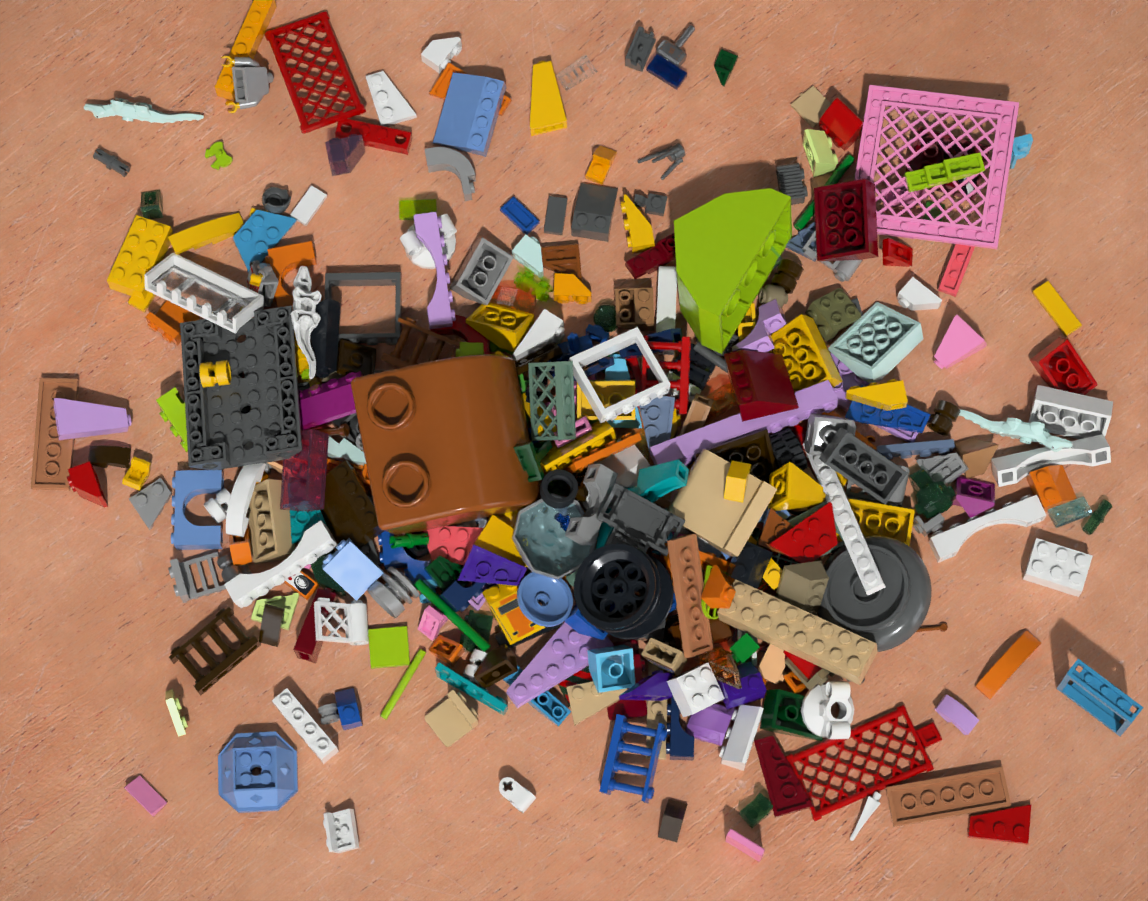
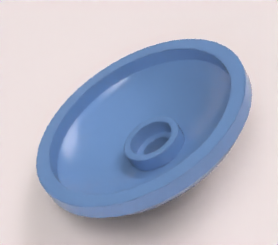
[517,572,573,627]

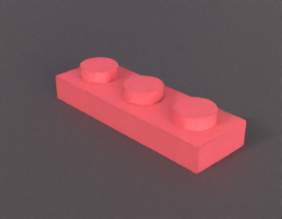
[938,244,975,297]

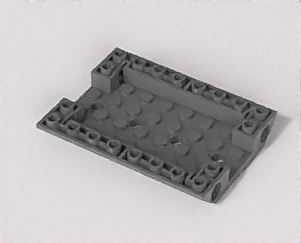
[180,306,303,470]

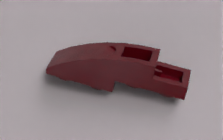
[625,233,676,279]

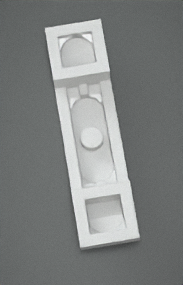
[226,463,266,537]

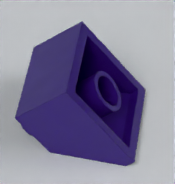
[713,661,766,709]

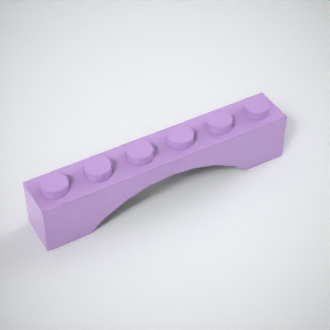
[414,212,456,329]

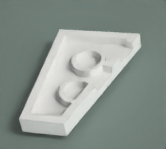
[366,71,417,127]

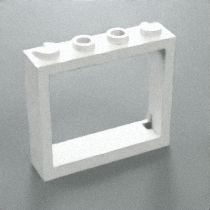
[569,327,671,423]

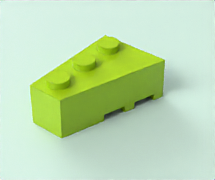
[156,387,188,452]

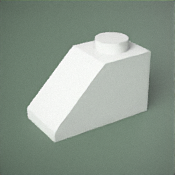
[897,277,942,311]

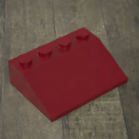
[905,126,991,201]
[814,179,879,262]
[724,350,799,422]

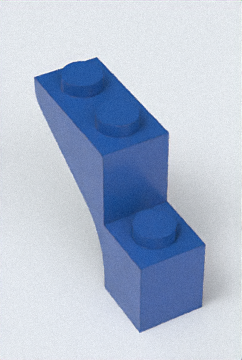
[378,531,433,584]

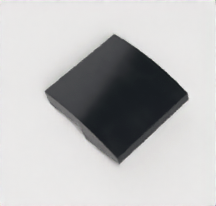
[670,343,716,391]

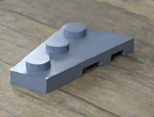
[639,396,675,453]

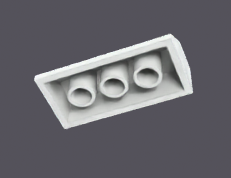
[1028,385,1113,439]

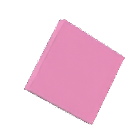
[725,829,765,862]

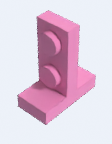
[418,605,449,641]

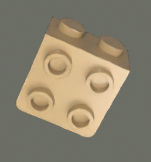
[425,690,479,747]

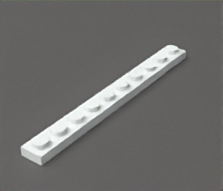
[803,443,886,595]

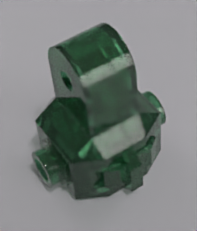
[908,468,955,518]

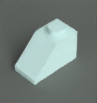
[512,234,544,279]

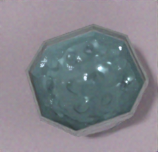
[512,493,596,580]

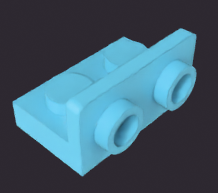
[1010,134,1033,169]

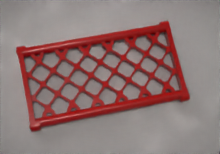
[264,11,366,134]
[785,705,934,821]

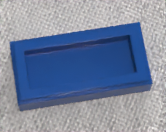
[500,196,540,235]

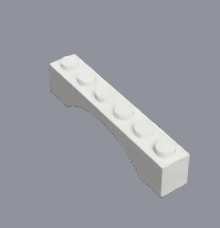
[991,434,1111,487]
[929,495,1046,563]
[224,521,338,608]

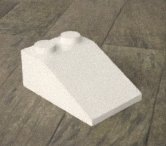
[513,309,565,361]

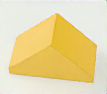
[724,461,751,503]

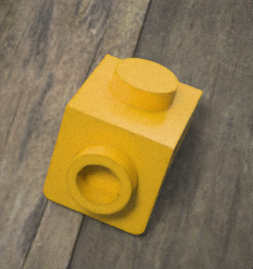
[122,456,151,491]

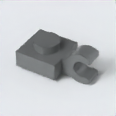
[634,193,667,216]

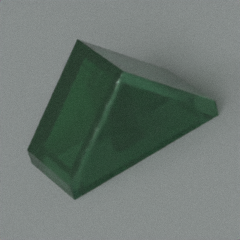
[140,190,163,219]

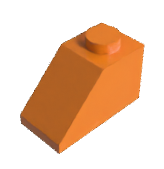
[229,524,253,565]
[701,565,736,608]

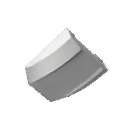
[804,413,856,455]

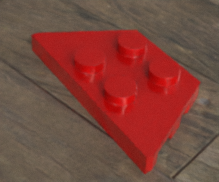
[768,502,838,564]

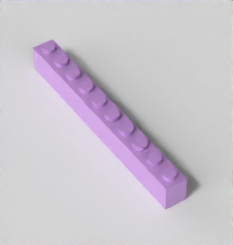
[650,380,838,467]

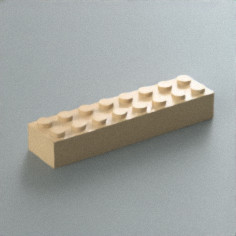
[717,579,878,685]

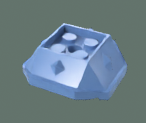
[218,731,298,813]

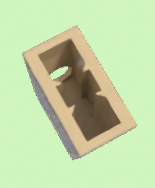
[641,638,687,676]

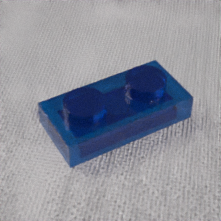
[646,54,687,90]

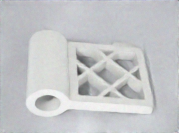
[314,598,369,646]

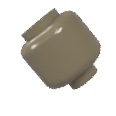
[759,284,788,308]

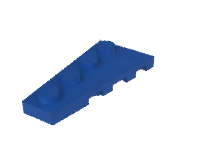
[845,384,931,433]

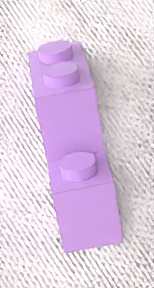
[732,299,787,352]

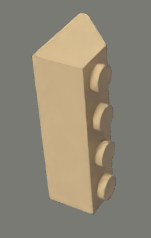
[247,479,295,564]

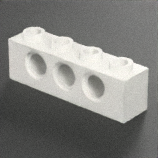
[272,688,339,764]

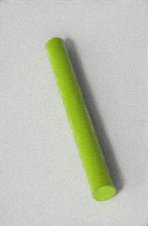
[380,649,426,720]

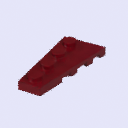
[754,735,813,818]

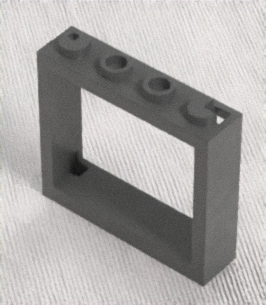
[325,272,402,345]

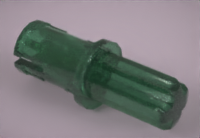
[1082,500,1112,535]

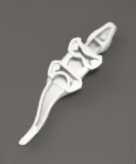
[291,266,322,379]

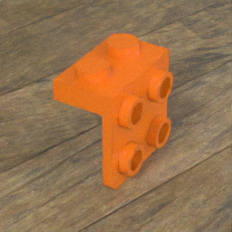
[145,301,200,346]

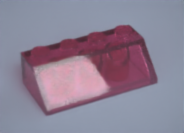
[280,429,329,512]

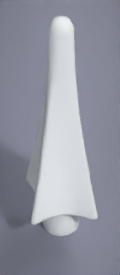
[850,791,882,841]

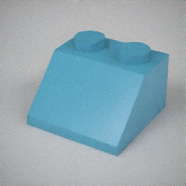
[587,645,635,693]

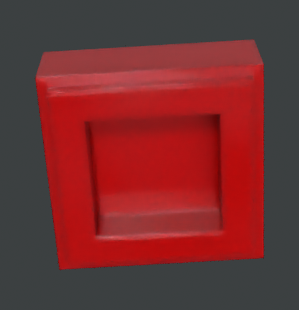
[916,722,942,749]

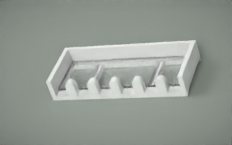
[144,253,264,334]

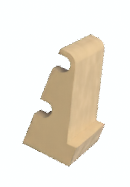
[667,449,777,557]

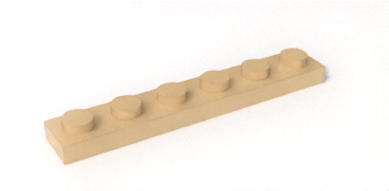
[646,642,669,760]

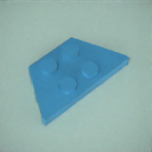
[233,210,297,274]

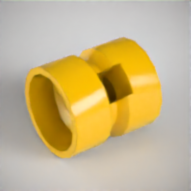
[199,360,231,388]

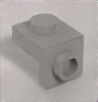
[913,513,945,537]

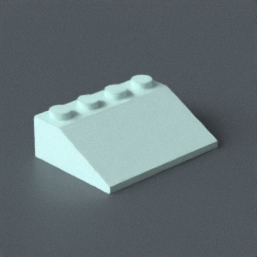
[828,302,924,383]

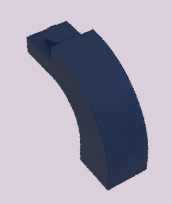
[619,328,683,359]

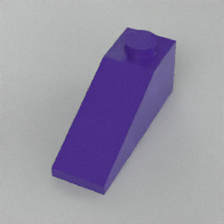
[619,670,673,701]

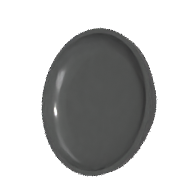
[818,535,932,652]

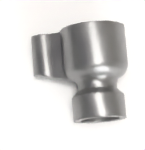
[217,555,252,583]

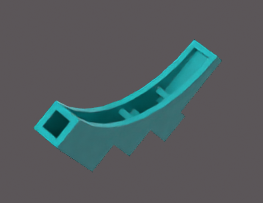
[596,459,689,549]

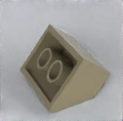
[775,561,829,616]

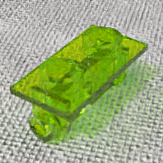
[514,271,554,302]

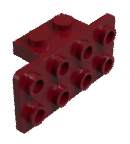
[607,640,647,721]

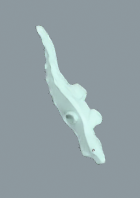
[84,98,204,123]
[959,409,1073,452]

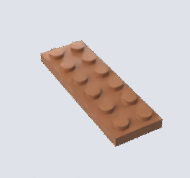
[31,378,79,491]
[667,533,713,658]
[885,767,1011,827]

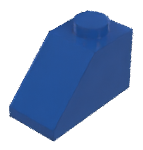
[334,688,363,730]

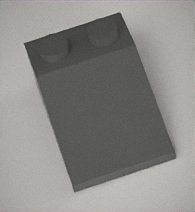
[571,183,618,242]

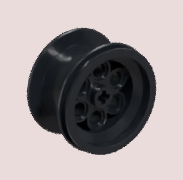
[574,544,674,639]

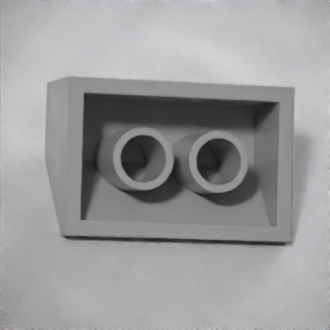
[450,237,514,305]

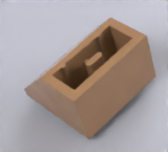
[615,288,654,331]

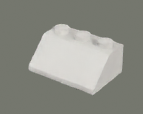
[719,705,764,771]

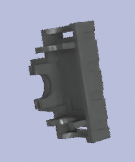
[597,483,685,556]

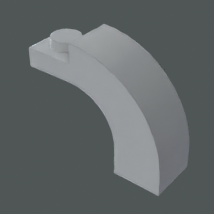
[424,147,476,201]

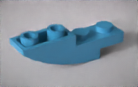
[502,665,571,726]

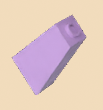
[53,398,131,440]

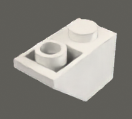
[421,37,462,74]

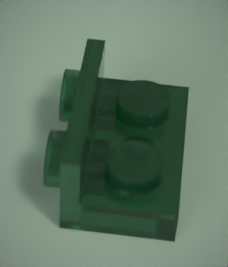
[460,610,494,653]

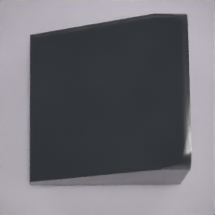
[403,545,429,560]

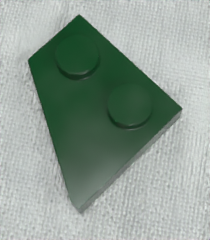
[424,556,470,592]

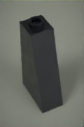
[308,298,340,378]

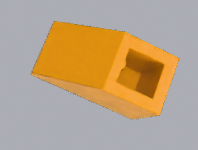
[554,273,592,304]

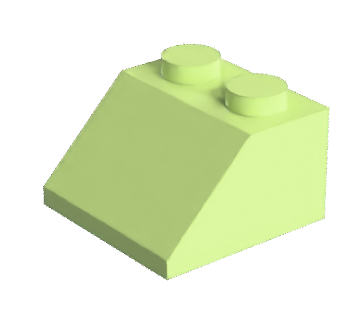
[802,129,838,177]

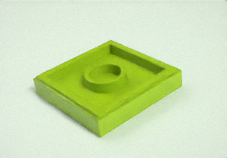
[368,626,410,669]

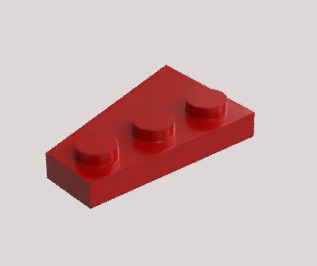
[968,804,1032,845]

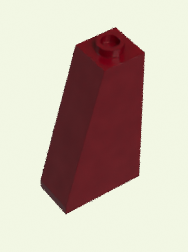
[293,588,338,664]

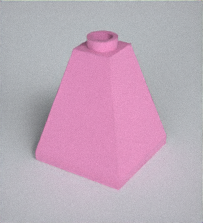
[934,315,987,369]

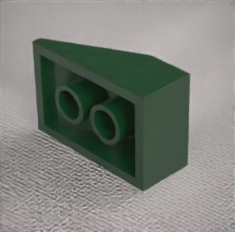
[760,689,823,741]

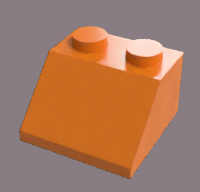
[1027,465,1077,512]

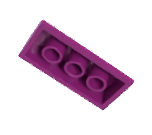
[298,371,363,431]

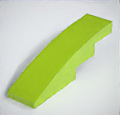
[904,153,985,192]

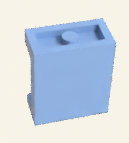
[322,538,384,601]

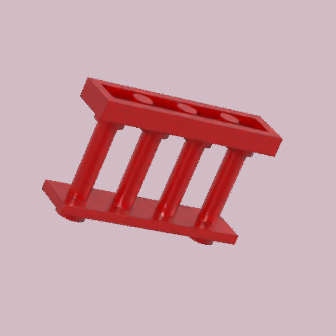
[637,335,691,414]

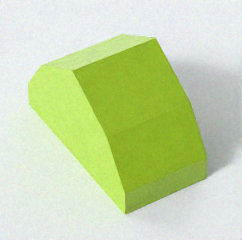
[674,188,792,354]

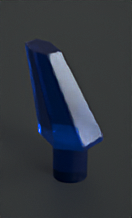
[554,512,570,532]

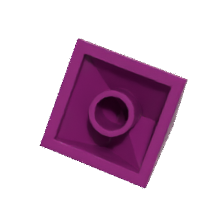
[951,476,995,518]

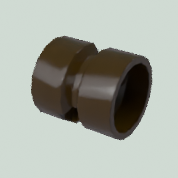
[770,259,804,294]
[926,400,961,436]

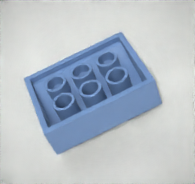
[433,72,506,157]

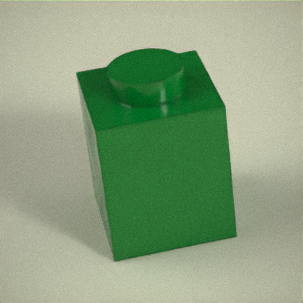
[729,633,760,663]

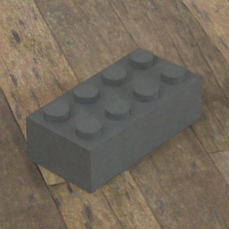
[819,427,908,505]

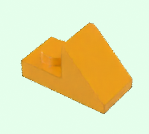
[585,145,617,185]

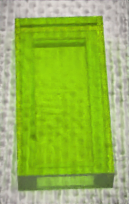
[399,199,437,220]

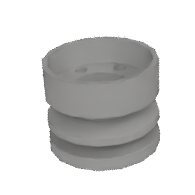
[367,566,419,618]

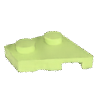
[251,593,300,630]
[165,689,188,737]

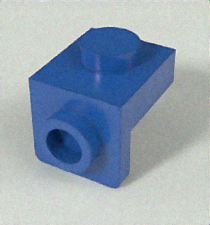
[586,324,609,344]

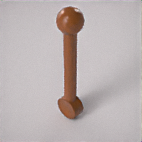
[916,623,948,632]

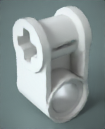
[499,777,536,813]

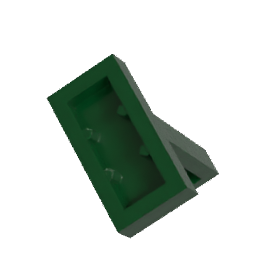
[513,440,552,482]

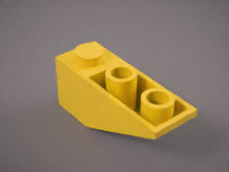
[620,194,655,254]
[845,379,908,411]

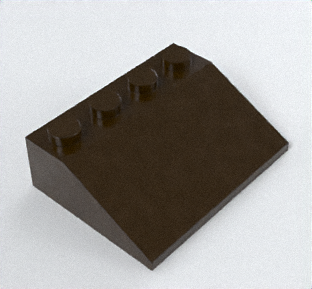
[694,428,777,484]
[312,460,384,550]

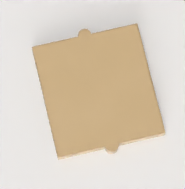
[791,86,831,128]

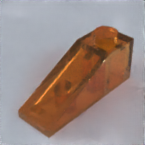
[489,286,537,314]
[700,647,742,689]

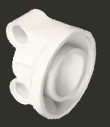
[400,214,457,269]
[801,681,854,739]

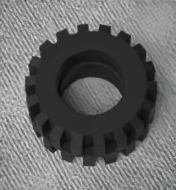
[769,427,807,471]

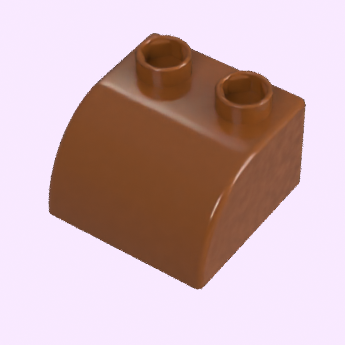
[351,354,542,536]

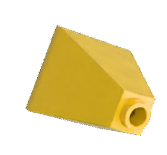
[768,462,826,511]

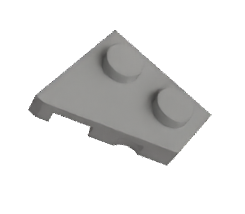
[916,453,969,492]
[129,478,172,530]

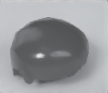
[262,187,291,213]

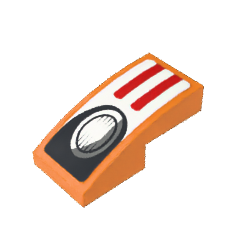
[283,571,319,600]

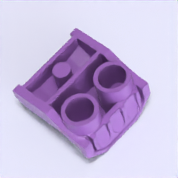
[685,703,735,746]

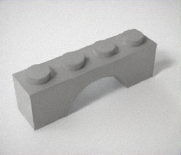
[565,464,618,546]

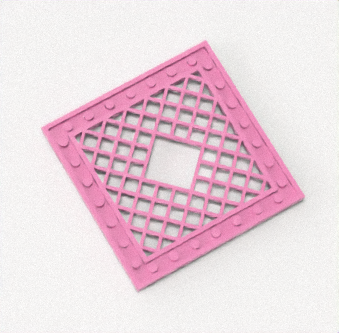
[854,85,1019,249]

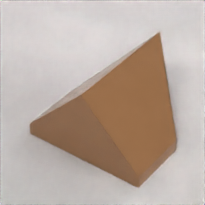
[954,438,999,478]

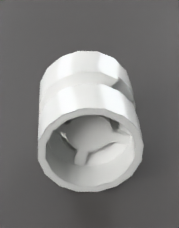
[203,488,231,524]
[463,649,488,684]

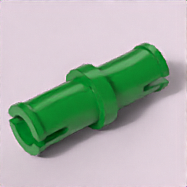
[389,532,429,549]

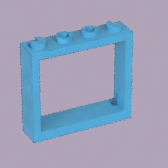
[1056,659,1144,737]

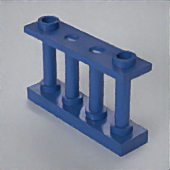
[599,714,667,803]

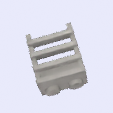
[168,552,226,603]

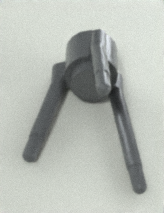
[637,143,686,180]

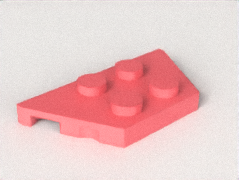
[423,526,483,566]

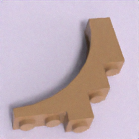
[654,393,714,508]

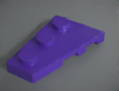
[457,544,527,586]

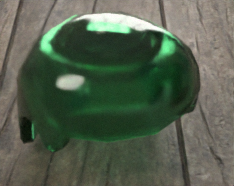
[593,304,618,332]

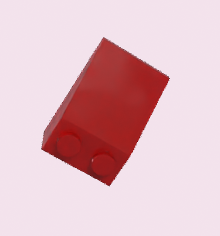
[1030,337,1098,395]

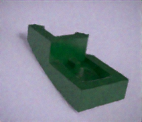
[714,49,738,87]

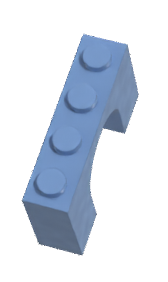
[171,470,224,550]

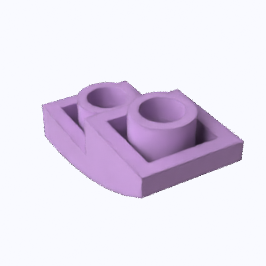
[934,694,979,735]

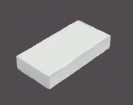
[290,185,327,226]

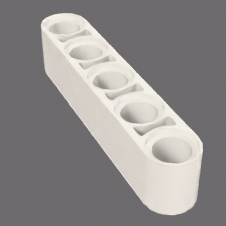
[656,266,677,355]

